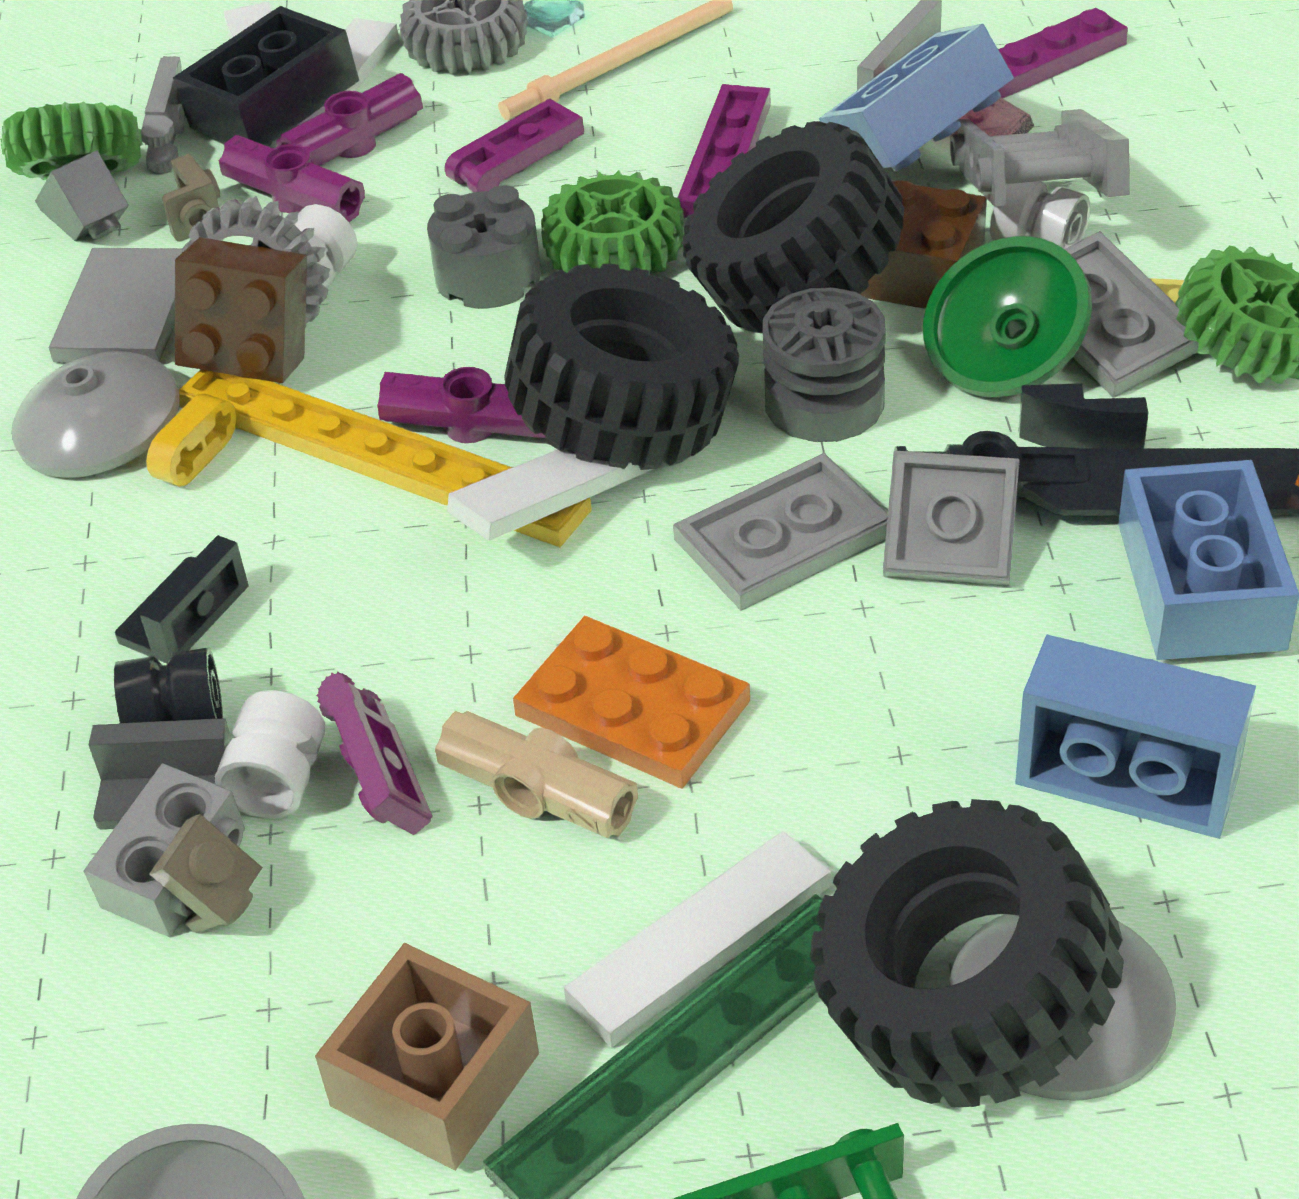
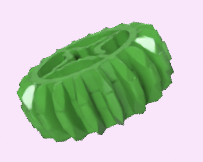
[0,101,143,180]
[541,170,684,274]
[1175,245,1299,384]

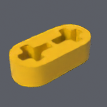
[146,394,237,487]

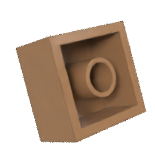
[315,942,539,1171]

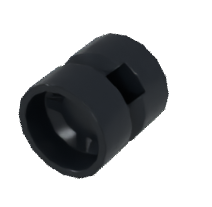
[114,647,223,723]

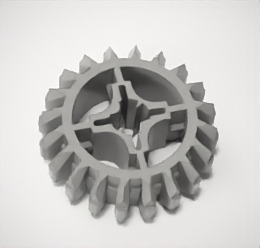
[399,0,528,75]
[181,196,331,328]

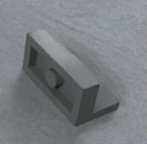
[88,718,232,830]

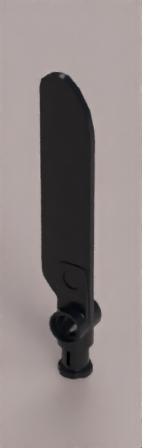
[894,430,1299,516]

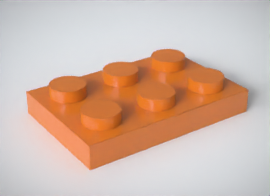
[513,615,751,789]

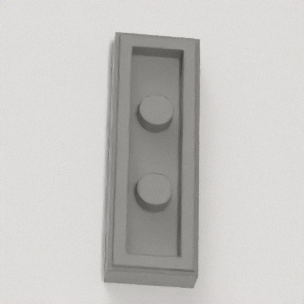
[857,0,942,90]

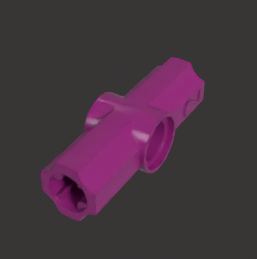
[276,73,423,166]
[218,135,365,223]
[377,367,546,444]

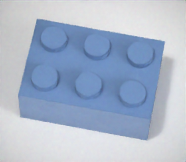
[818,23,1014,171]
[1118,460,1299,660]
[1015,634,1256,839]

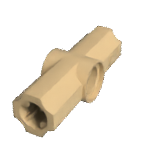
[435,710,638,838]

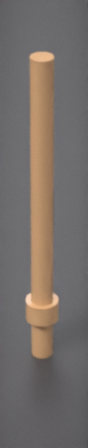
[498,0,733,120]

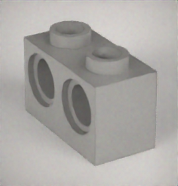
[83,763,245,938]

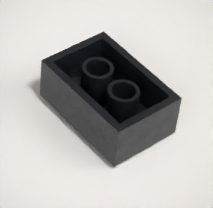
[173,6,359,147]

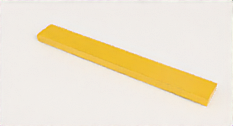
[179,370,592,548]

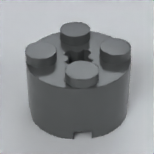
[427,185,541,309]

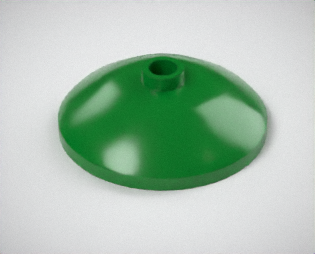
[923,236,1092,397]

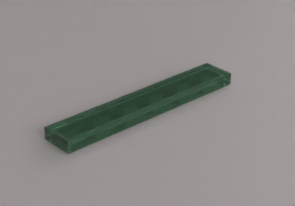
[483,894,823,1199]

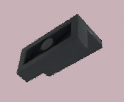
[114,535,249,664]

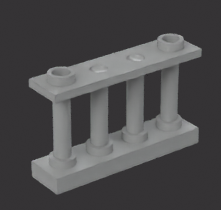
[950,109,1130,207]

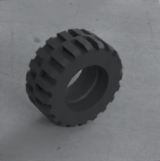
[683,121,904,334]
[504,264,739,470]
[810,799,1124,1107]

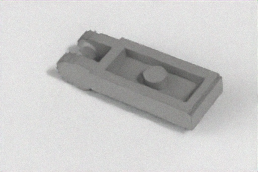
[141,56,185,174]

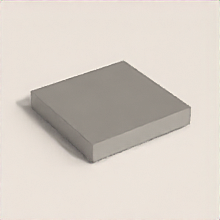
[883,451,1019,586]

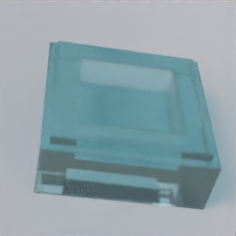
[523,0,585,38]

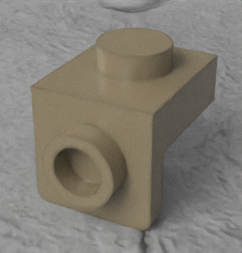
[162,154,220,242]
[149,814,263,933]

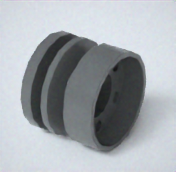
[763,288,886,442]

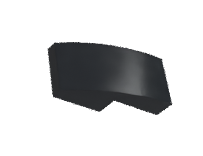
[1018,383,1149,448]

